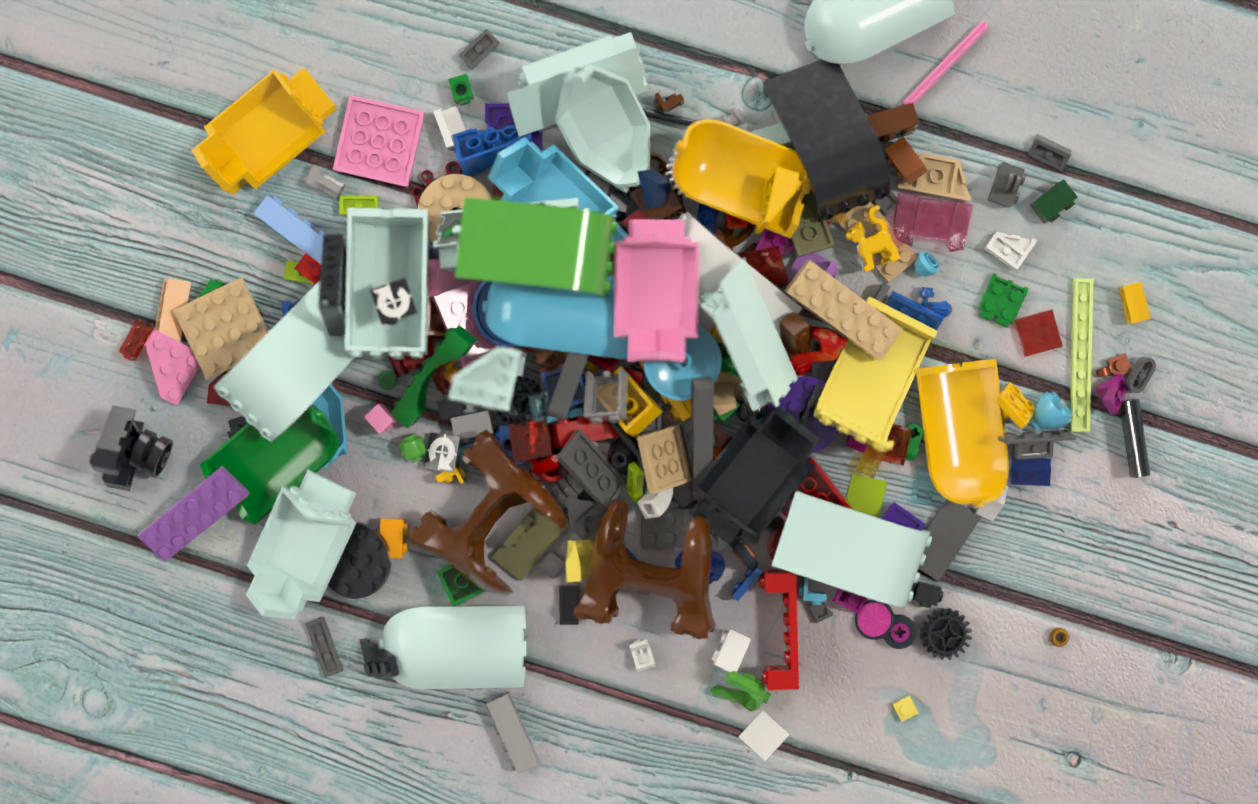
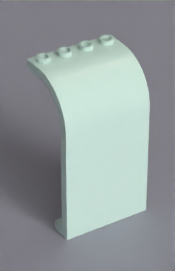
[214,281,355,442]
[772,490,932,607]

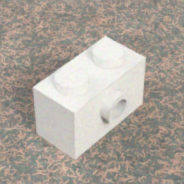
[711,629,751,673]

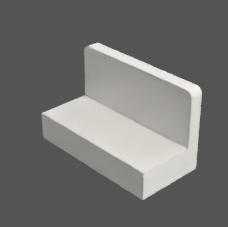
[433,106,466,150]

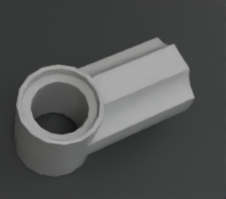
[304,165,345,199]

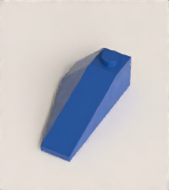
[453,125,532,176]

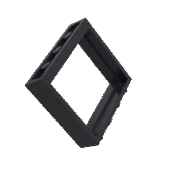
[318,234,347,336]

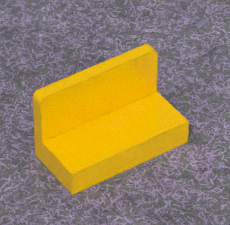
[1118,282,1150,324]

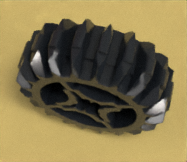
[493,375,544,427]
[920,608,972,660]

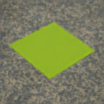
[846,473,887,517]

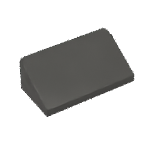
[1027,134,1071,171]

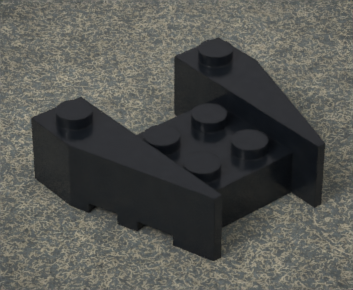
[90,405,144,491]

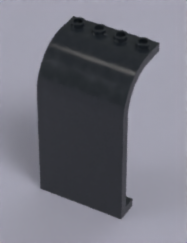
[763,59,890,222]

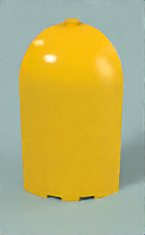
[673,120,811,238]
[916,359,1009,507]

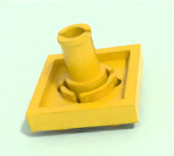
[995,382,1035,429]

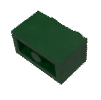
[1030,179,1078,223]

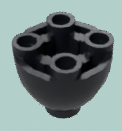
[607,435,640,474]

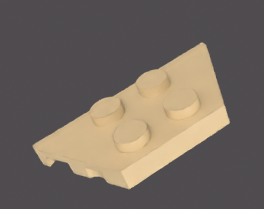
[897,153,971,202]

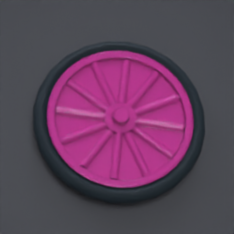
[855,599,895,640]

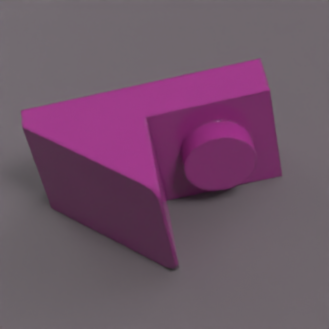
[1095,373,1127,414]
[832,588,868,614]

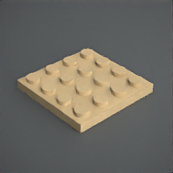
[173,277,269,380]

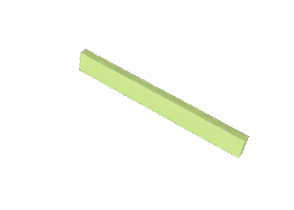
[1069,279,1094,432]

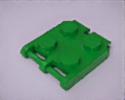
[978,273,1029,328]

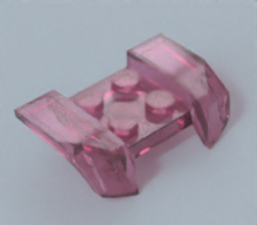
[893,193,973,252]

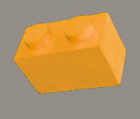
[380,518,409,558]

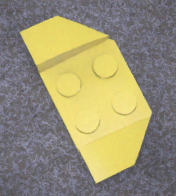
[565,539,594,582]

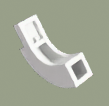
[637,487,674,519]

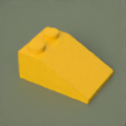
[755,167,801,234]
[597,366,663,438]

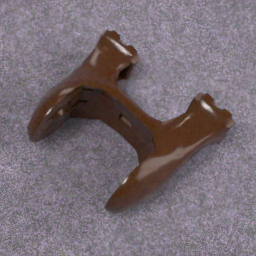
[407,429,567,596]
[573,499,716,639]

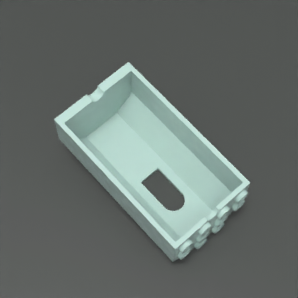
[345,208,430,360]

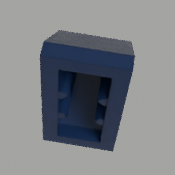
[637,169,672,209]

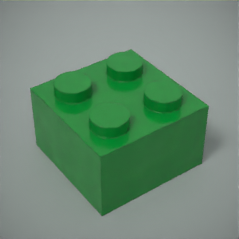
[437,565,487,607]

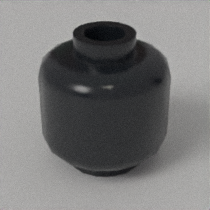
[737,401,762,423]

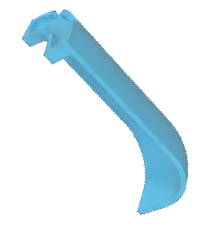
[482,276,628,360]

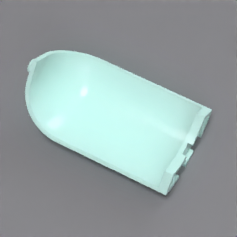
[804,0,955,64]
[379,606,526,689]

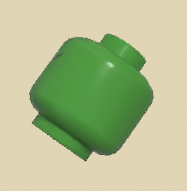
[399,433,426,463]

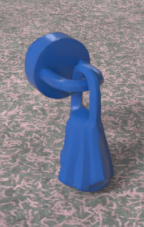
[919,287,952,318]

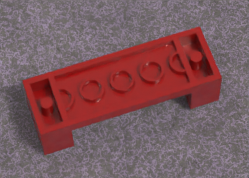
[759,570,799,690]

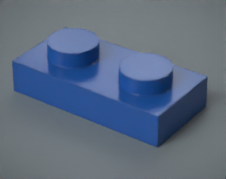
[731,566,763,601]

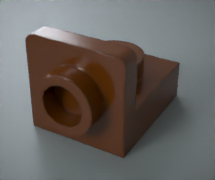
[654,93,684,113]

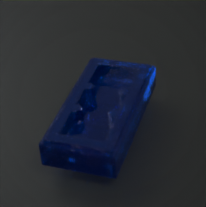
[696,203,719,236]

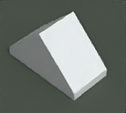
[975,486,1008,521]

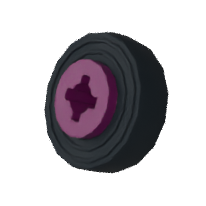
[883,614,917,649]

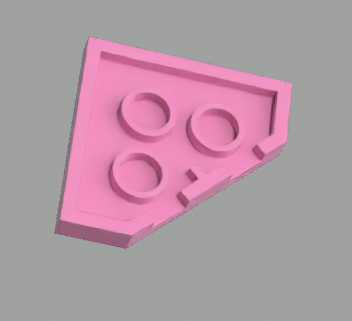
[145,328,200,405]

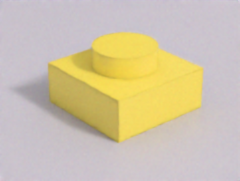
[892,695,919,722]

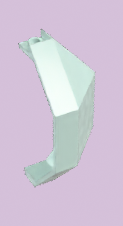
[555,65,650,193]

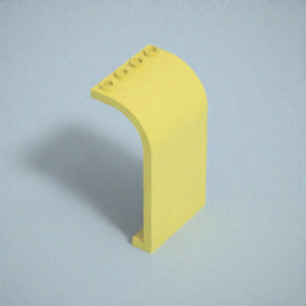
[814,297,938,452]

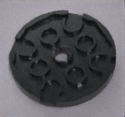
[328,522,391,599]

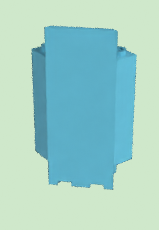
[488,137,629,242]

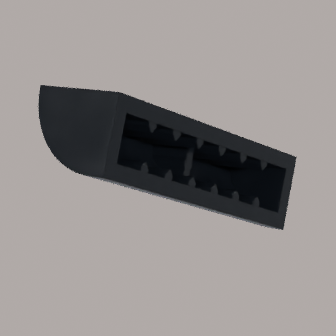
[1120,399,1151,478]

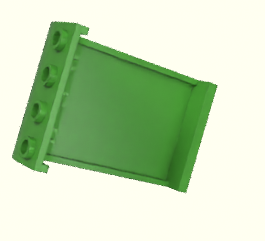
[455,197,618,298]

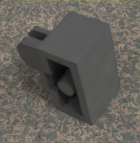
[987,162,1026,207]

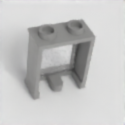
[584,369,629,424]

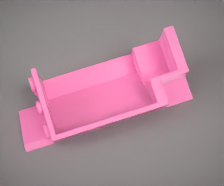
[614,219,699,362]

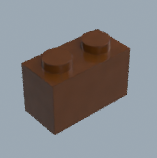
[779,311,811,355]

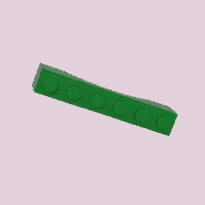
[391,325,478,429]

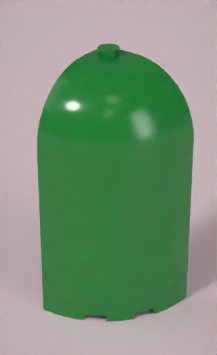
[200,403,339,525]

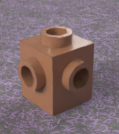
[532,348,564,371]

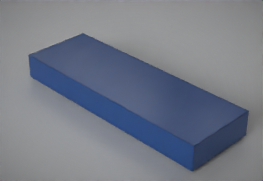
[885,291,944,330]

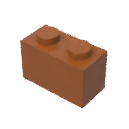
[884,136,928,185]

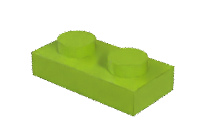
[339,195,379,215]

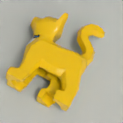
[845,205,901,272]

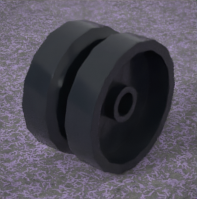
[129,429,173,478]

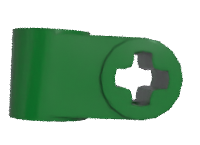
[895,423,923,461]

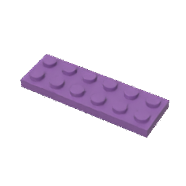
[137,466,249,562]

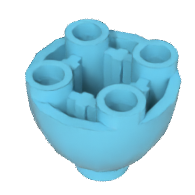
[1030,392,1073,432]

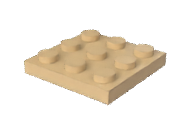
[637,425,691,494]

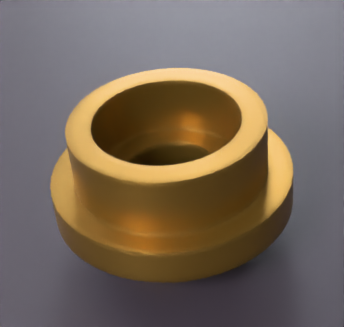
[1049,627,1069,647]

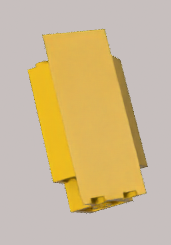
[191,67,338,195]

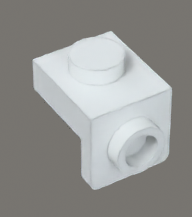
[629,639,656,672]

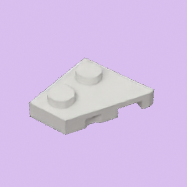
[984,232,1038,271]

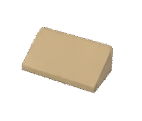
[714,384,737,415]

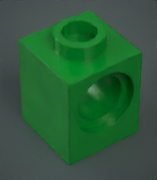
[448,74,474,106]

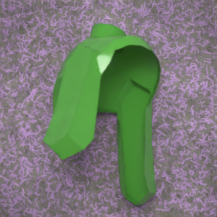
[711,671,771,711]

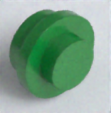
[378,371,398,390]

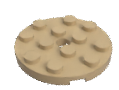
[418,174,492,244]

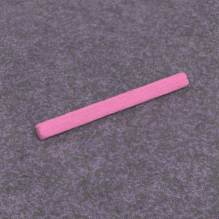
[903,22,988,105]

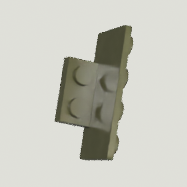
[493,507,569,581]

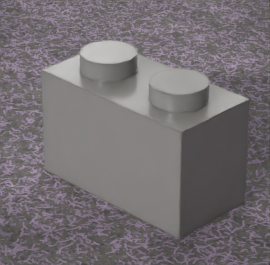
[451,410,494,444]

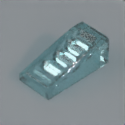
[910,465,934,506]

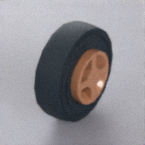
[732,539,758,570]

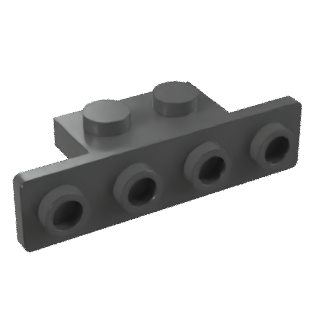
[998,430,1076,459]

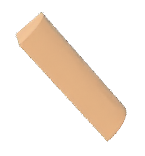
[155,278,191,341]

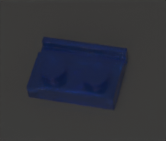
[1010,456,1052,486]

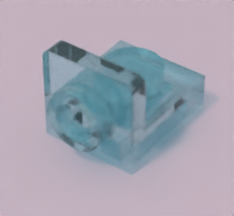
[524,391,549,422]

